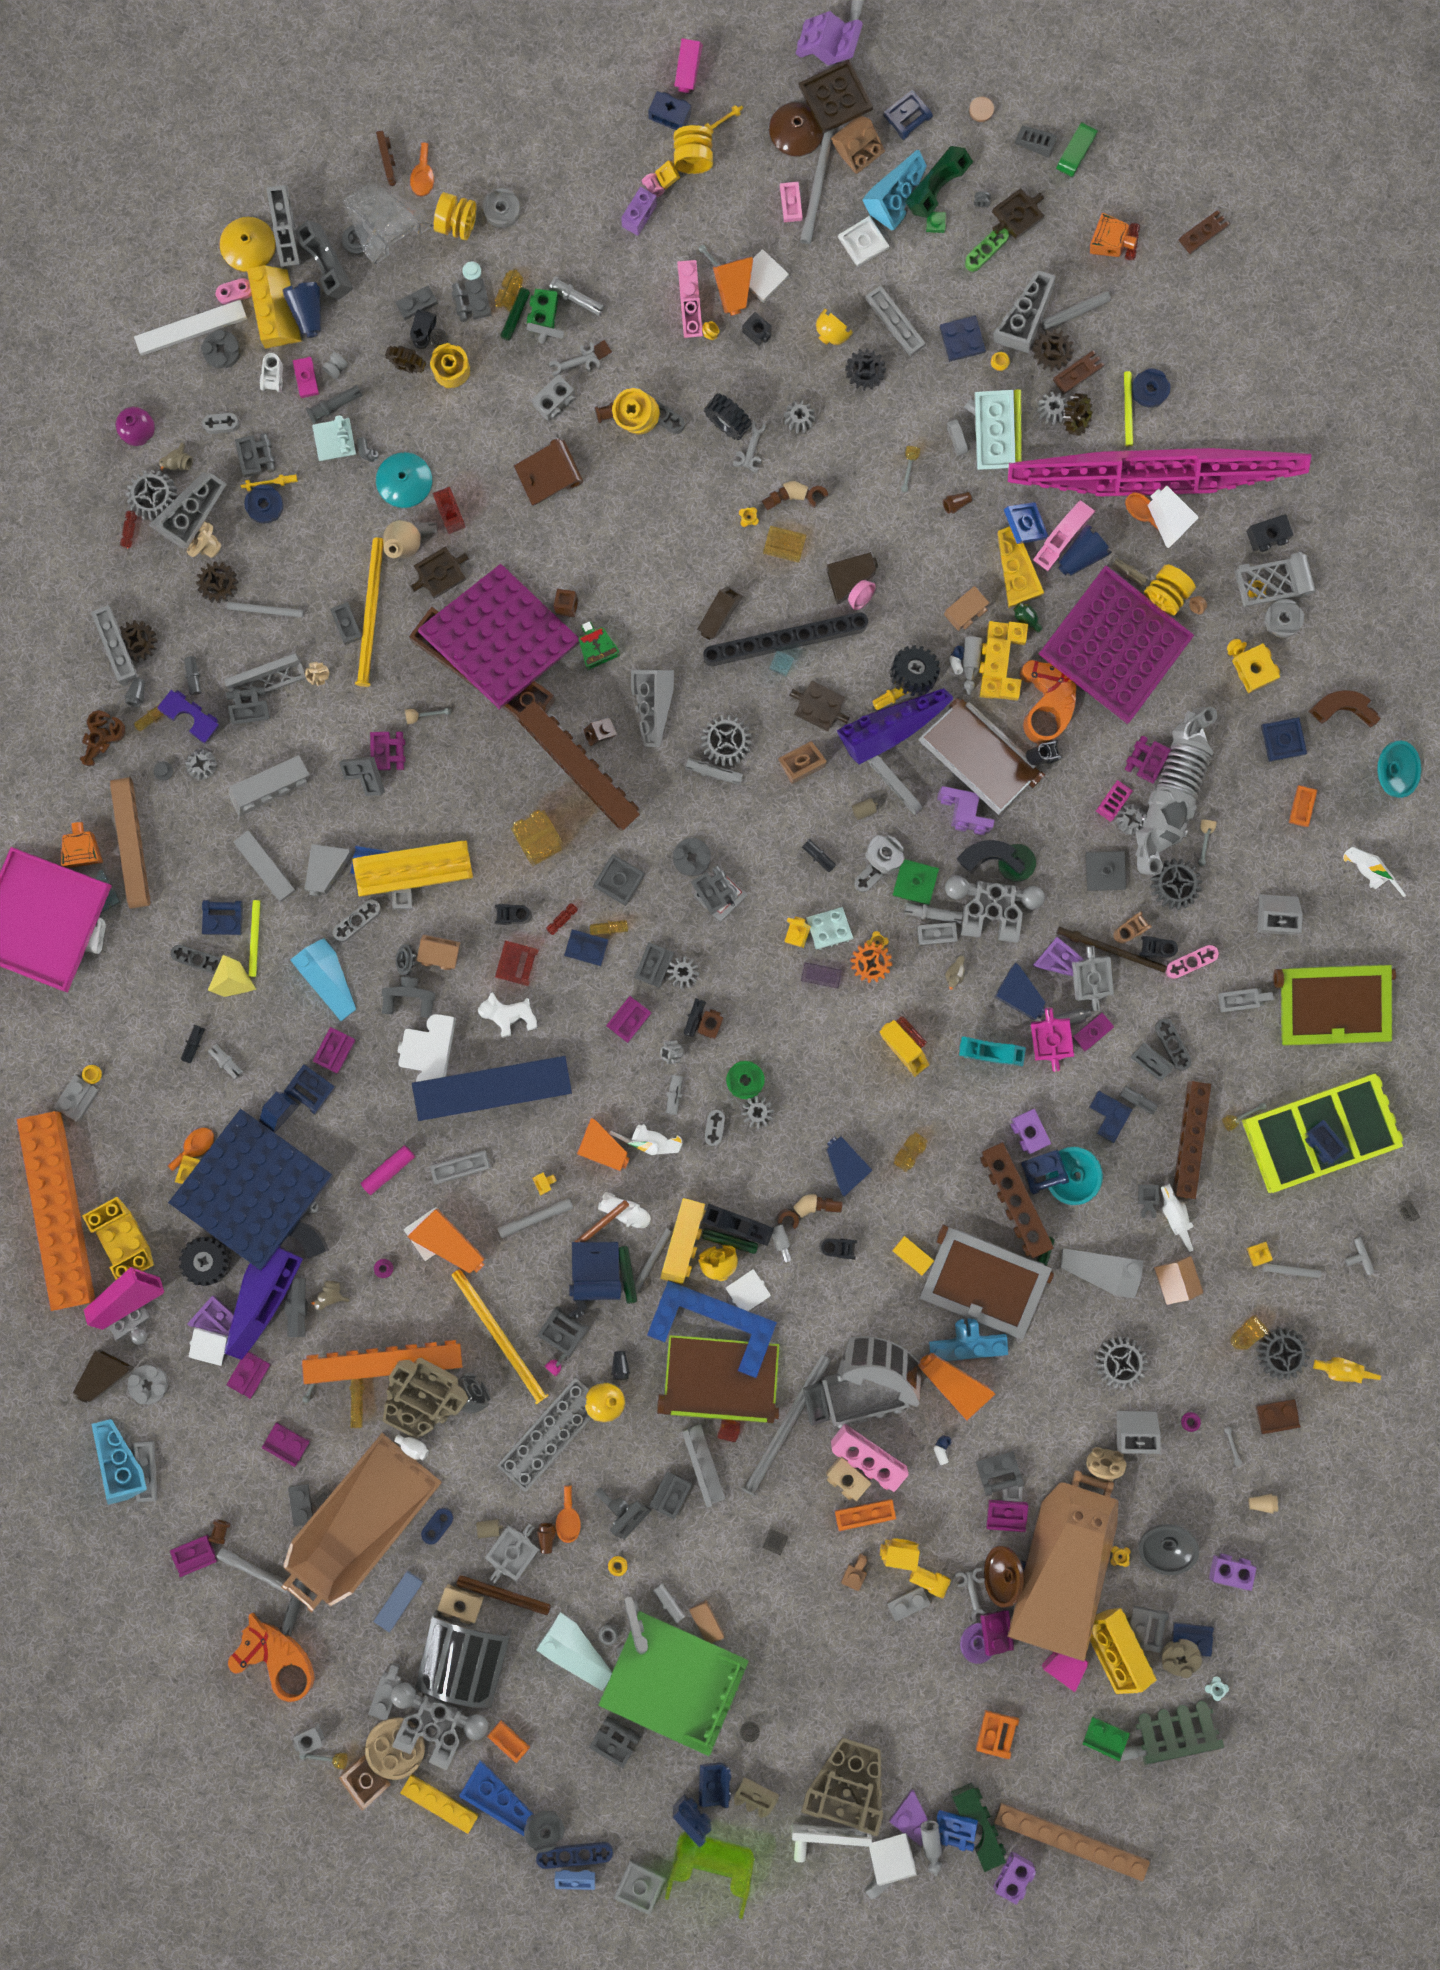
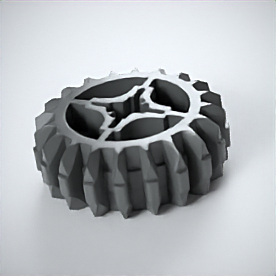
[1150,858,1202,910]
[1256,1327,1310,1380]

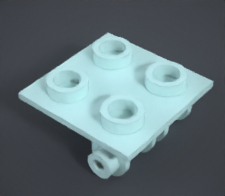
[312,416,356,461]
[806,907,853,950]

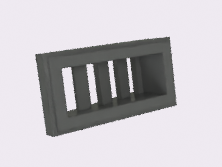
[1015,125,1057,158]

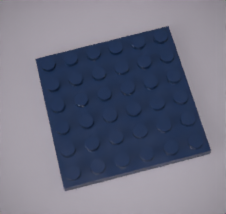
[168,1108,334,1271]

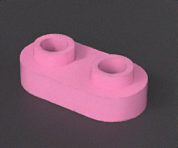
[215,278,252,305]

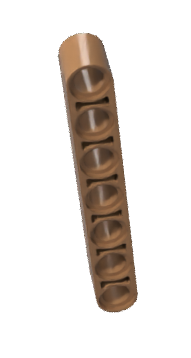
[110,777,151,909]

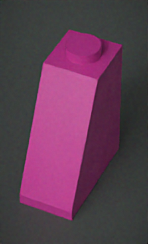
[674,38,703,93]

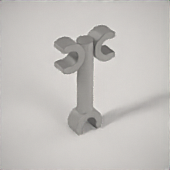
[549,342,600,377]
[733,421,766,473]
[954,1567,986,1622]

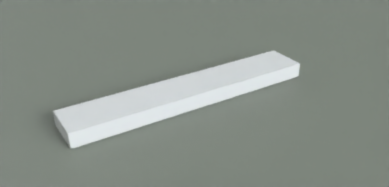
[134,300,247,356]

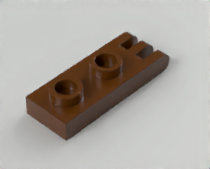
[376,130,396,186]
[1179,210,1230,254]
[1053,350,1105,395]

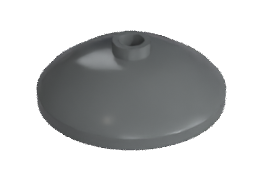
[1139,1524,1199,1575]

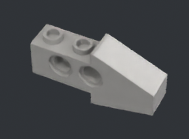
[266,185,301,267]

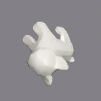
[478,992,537,1038]
[598,1192,651,1228]

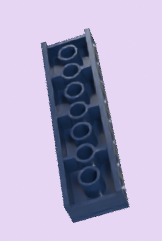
[412,1056,572,1121]

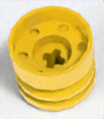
[673,125,713,174]
[434,192,476,241]
[1144,564,1196,615]

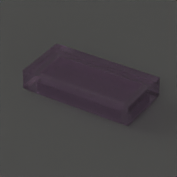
[801,962,842,989]

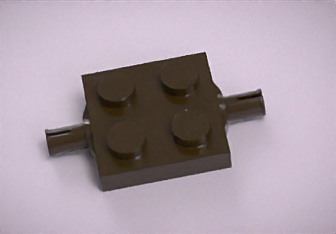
[992,188,1045,240]
[410,546,469,599]
[789,680,850,732]

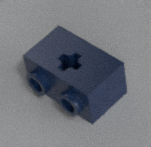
[648,91,691,130]

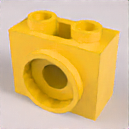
[1232,643,1280,694]
[879,1538,920,1572]

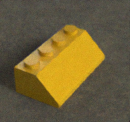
[247,265,302,349]
[1090,1608,1157,1694]

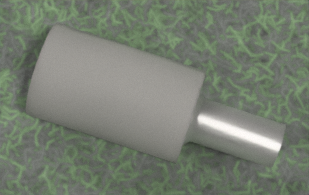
[772,1224,791,1263]

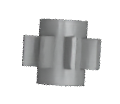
[660,1040,684,1064]

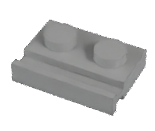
[53,1075,100,1123]

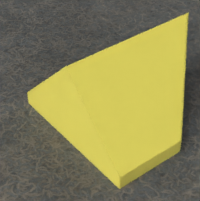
[208,955,256,997]

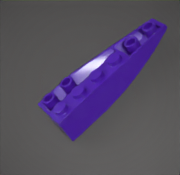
[837,688,953,765]
[224,1247,303,1360]

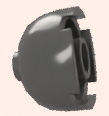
[458,1373,491,1414]

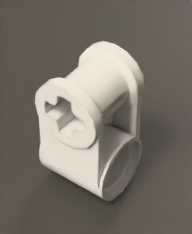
[260,353,283,392]
[85,918,106,954]

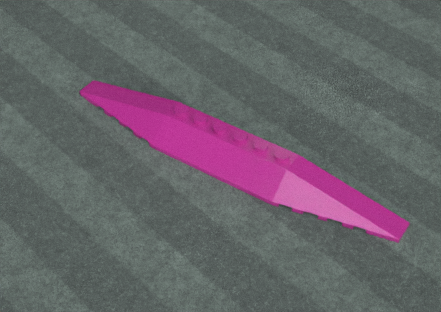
[1007,448,1312,496]

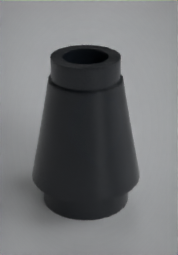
[611,1351,630,1380]

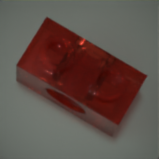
[432,487,466,534]

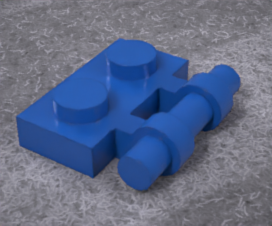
[937,1810,978,1852]

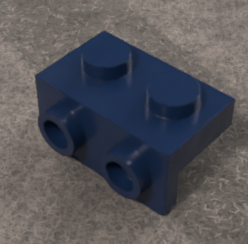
[1304,1120,1349,1165]
[699,1763,731,1808]

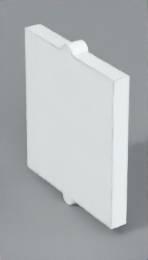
[726,1269,771,1311]
[189,1327,228,1366]

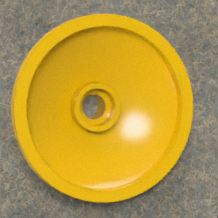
[220,217,276,272]

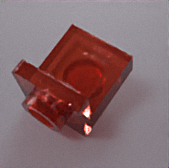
[717,1419,741,1442]

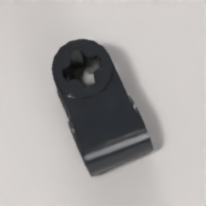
[410,309,437,349]
[1026,740,1063,766]
[495,904,532,925]
[1139,936,1178,959]
[819,1238,857,1260]

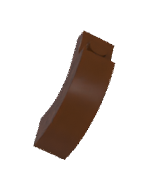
[1308,690,1381,728]

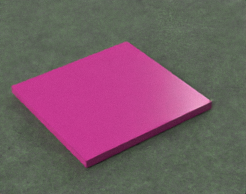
[0,847,112,993]

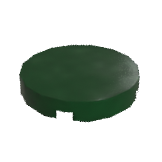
[998,844,1036,882]

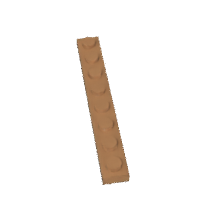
[994,1803,1150,1881]

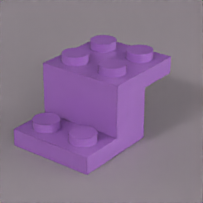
[795,11,863,65]
[937,786,994,835]

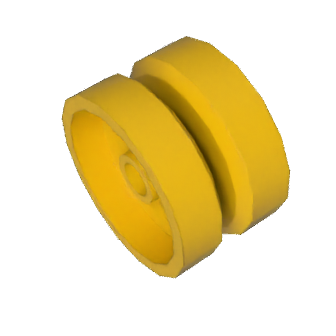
[612,388,660,435]

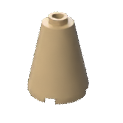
[383,520,421,558]

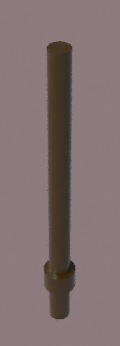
[1056,927,1167,973]

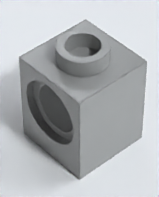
[293,1723,326,1756]

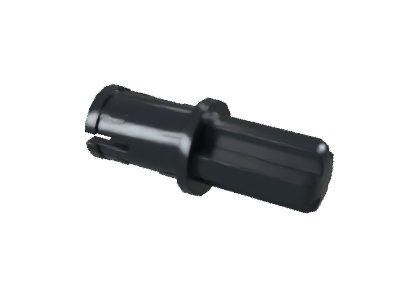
[802,839,836,872]
[684,998,706,1037]
[181,1025,206,1063]

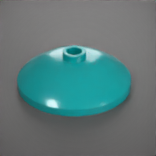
[376,452,432,508]
[1377,740,1421,798]
[1046,1147,1103,1205]

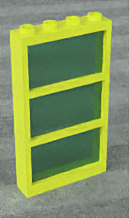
[1242,1074,1403,1193]

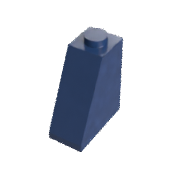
[994,963,1046,1020]
[259,1091,299,1133]
[826,1136,873,1197]

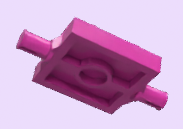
[1031,1008,1074,1072]

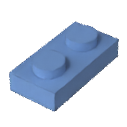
[555,1870,595,1890]

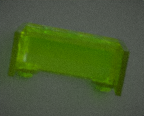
[665,1832,754,1919]

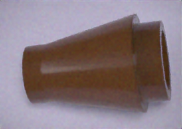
[943,492,972,514]
[537,1523,556,1554]

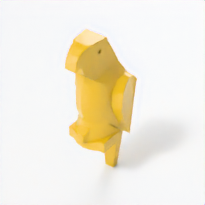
[1313,1357,1381,1383]

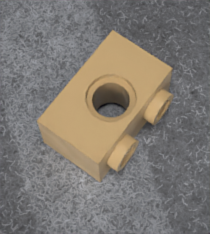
[826,1457,872,1501]
[438,1584,484,1624]

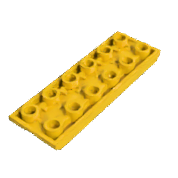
[352,841,473,897]

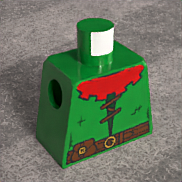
[579,622,620,671]

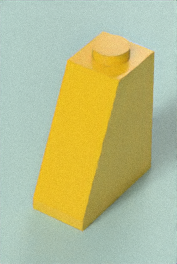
[879,1020,929,1077]

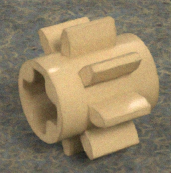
[305,662,329,686]

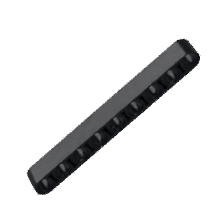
[703,612,868,666]

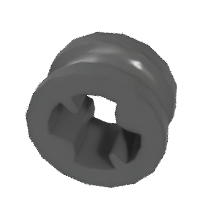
[974,191,991,208]

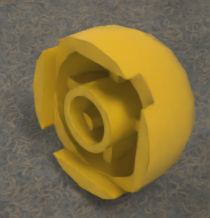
[816,308,854,345]
[698,1245,738,1281]
[585,1383,625,1422]

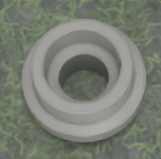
[599,1624,618,1645]

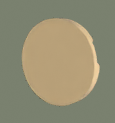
[365,1717,425,1780]

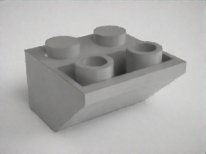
[1257,894,1303,935]
[1117,1411,1160,1454]

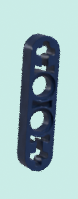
[536,1842,613,1869]

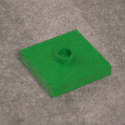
[892,859,939,906]

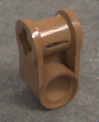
[1113,911,1152,944]

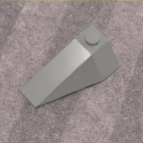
[631,670,674,747]
[1060,1248,1144,1298]

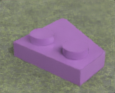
[1033,937,1084,977]
[187,1295,234,1336]
[889,1789,928,1846]

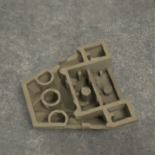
[383,1358,468,1439]
[801,1737,883,1837]

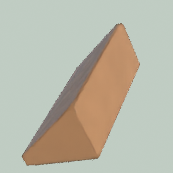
[689,1600,725,1643]

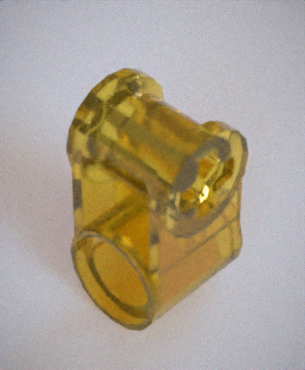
[1230,1315,1269,1350]

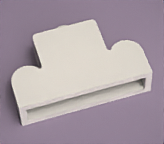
[398,1014,456,1082]

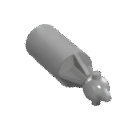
[963,637,982,695]
[920,1820,943,1876]

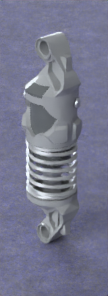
[1135,707,1217,875]

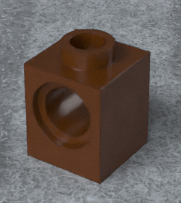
[553,589,579,617]
[697,1009,723,1040]

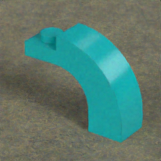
[959,1036,1026,1066]

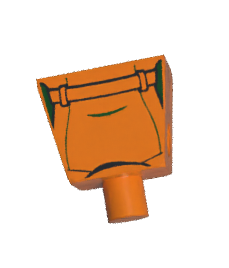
[1090,213,1137,257]
[61,822,103,868]

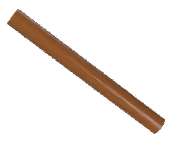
[574,1200,629,1242]

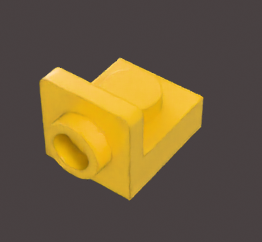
[784,916,811,948]

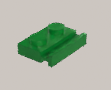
[1082,1716,1130,1762]

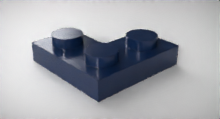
[1089,1091,1133,1143]

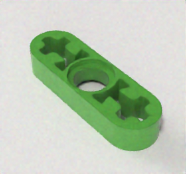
[965,228,1009,272]

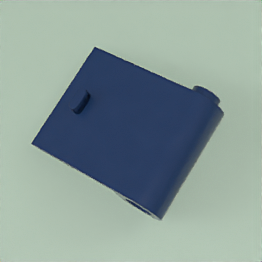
[569,1242,621,1300]

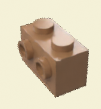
[944,586,989,632]
[417,935,461,970]

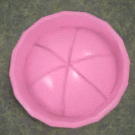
[848,580,876,611]

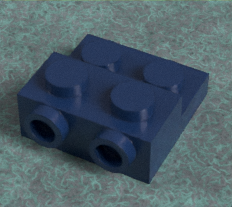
[672,1795,712,1848]

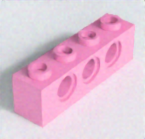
[831,1424,909,1492]

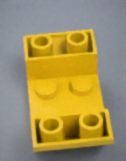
[83,1197,154,1280]

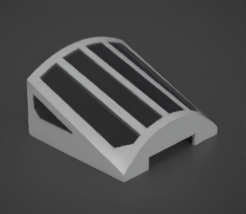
[837,1336,922,1407]

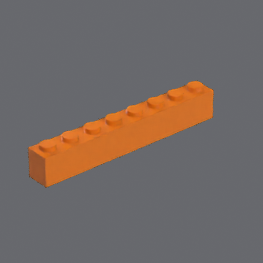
[302,1340,462,1384]

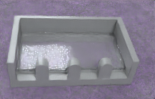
[821,1359,909,1428]

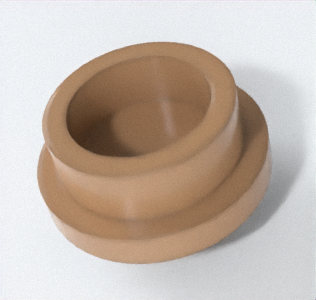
[1189,596,1207,615]

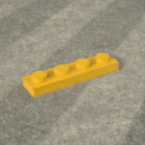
[400,1774,479,1834]

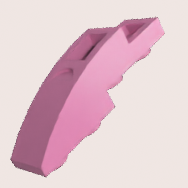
[677,260,703,338]
[1033,500,1095,572]

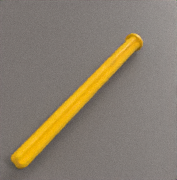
[355,537,383,687]
[452,1269,549,1404]

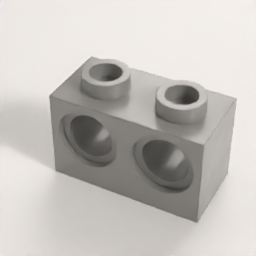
[532,374,575,421]

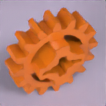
[851,941,892,983]

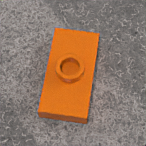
[1288,785,1317,827]
[487,1720,530,1763]

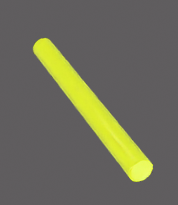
[1124,371,1133,446]
[1014,389,1022,462]
[248,900,260,977]

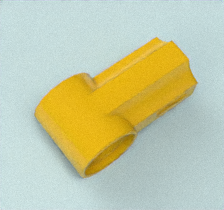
[909,1566,951,1598]

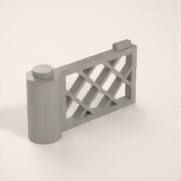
[1234,552,1316,607]

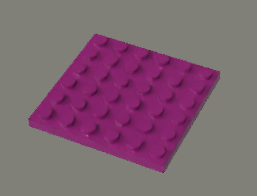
[418,563,580,710]
[1038,565,1194,724]

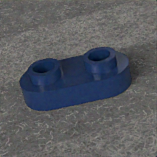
[421,1507,454,1545]

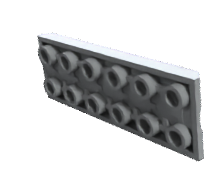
[497,1377,591,1492]

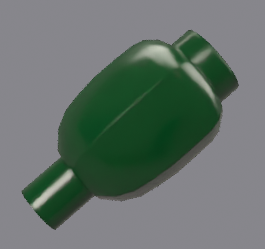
[1013,602,1043,633]

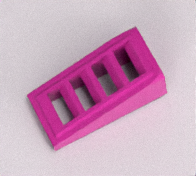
[1095,780,1133,822]

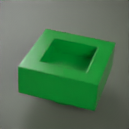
[926,212,946,233]

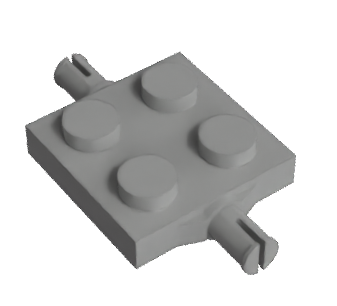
[1072,946,1114,1011]
[485,1523,540,1583]

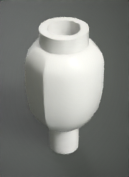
[394,1435,429,1461]

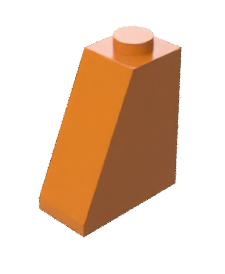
[713,257,753,316]
[577,1118,630,1171]

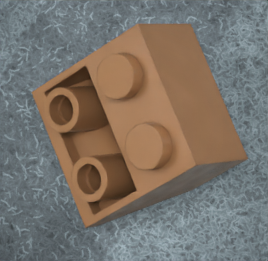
[831,116,885,174]

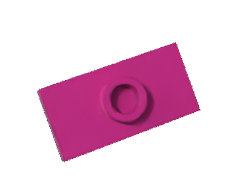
[293,357,319,398]

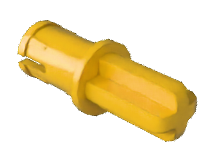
[872,687,909,710]

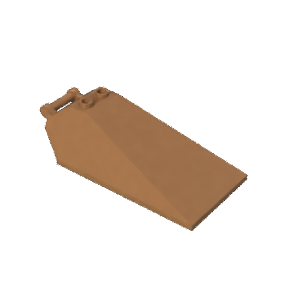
[281,1433,442,1613]
[1008,1470,1118,1662]

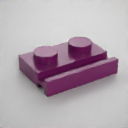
[606,996,652,1043]
[313,1027,356,1074]
[226,1351,271,1399]
[261,1422,310,1467]
[986,1500,1028,1532]
[170,1534,218,1577]
[980,1609,1014,1656]

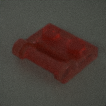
[495,940,539,987]

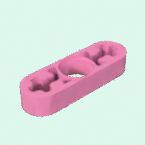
[1165,945,1219,979]

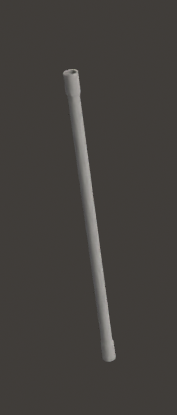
[800,0,864,244]

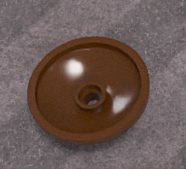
[769,102,824,157]
[984,1546,1024,1607]

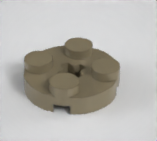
[1161,1639,1202,1678]

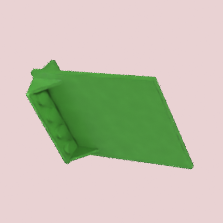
[598,1611,748,1756]

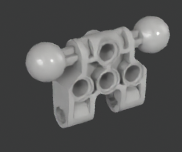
[945,875,1045,943]
[391,1682,489,1770]

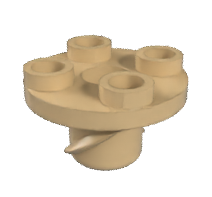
[186,521,221,558]
[1086,1447,1126,1482]

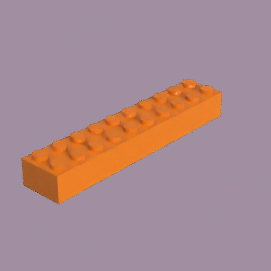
[17,1111,95,1311]

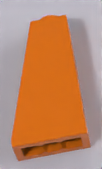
[407,1209,485,1273]
[917,1353,995,1420]

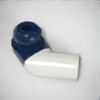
[949,646,964,675]
[934,1435,952,1465]

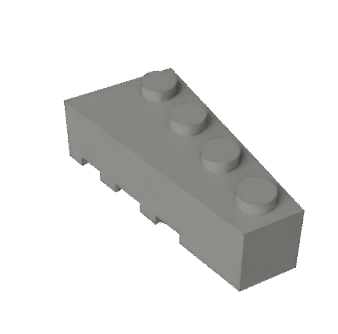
[993,270,1056,353]
[149,472,226,548]
[229,755,310,817]

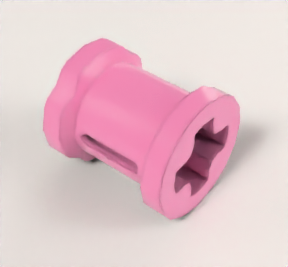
[641,173,664,197]

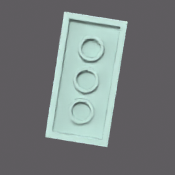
[975,390,1015,470]

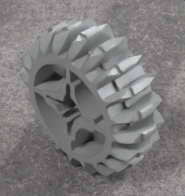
[126,469,178,521]
[701,715,752,766]
[1095,1336,1148,1390]

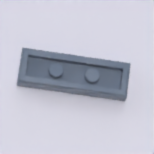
[373,1570,424,1633]

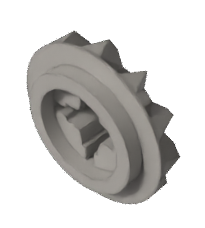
[185,749,217,780]
[1116,804,1146,835]

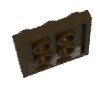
[798,59,873,134]

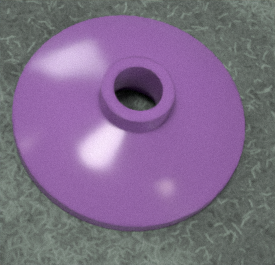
[960,1623,992,1664]

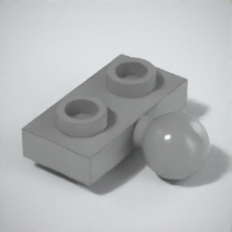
[108,1306,151,1345]

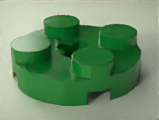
[726,1061,765,1100]

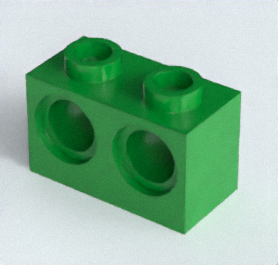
[527,288,559,329]

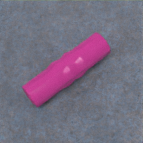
[360,1145,415,1195]

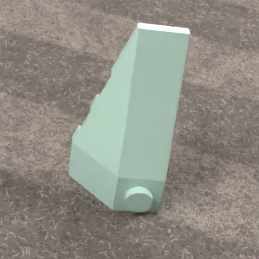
[536,1612,612,1691]

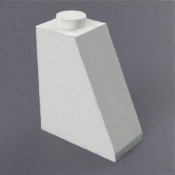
[1148,486,1199,548]

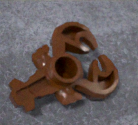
[80,710,125,767]

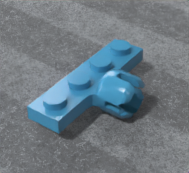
[929,1318,1008,1361]

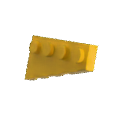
[997,526,1044,608]

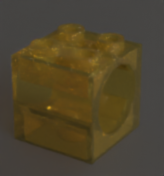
[510,810,565,867]

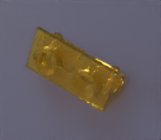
[495,269,524,312]
[893,1132,928,1172]

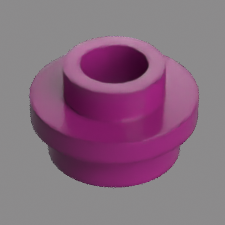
[374,1259,394,1278]
[1181,1412,1201,1432]

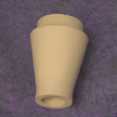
[1249,1494,1278,1514]

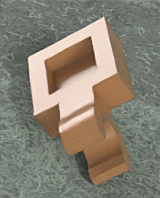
[841,1554,868,1591]

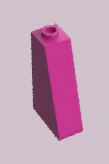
[84,1267,164,1330]

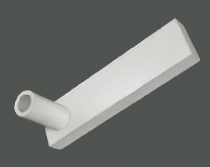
[792,1824,872,1862]

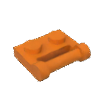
[976,1710,1020,1759]

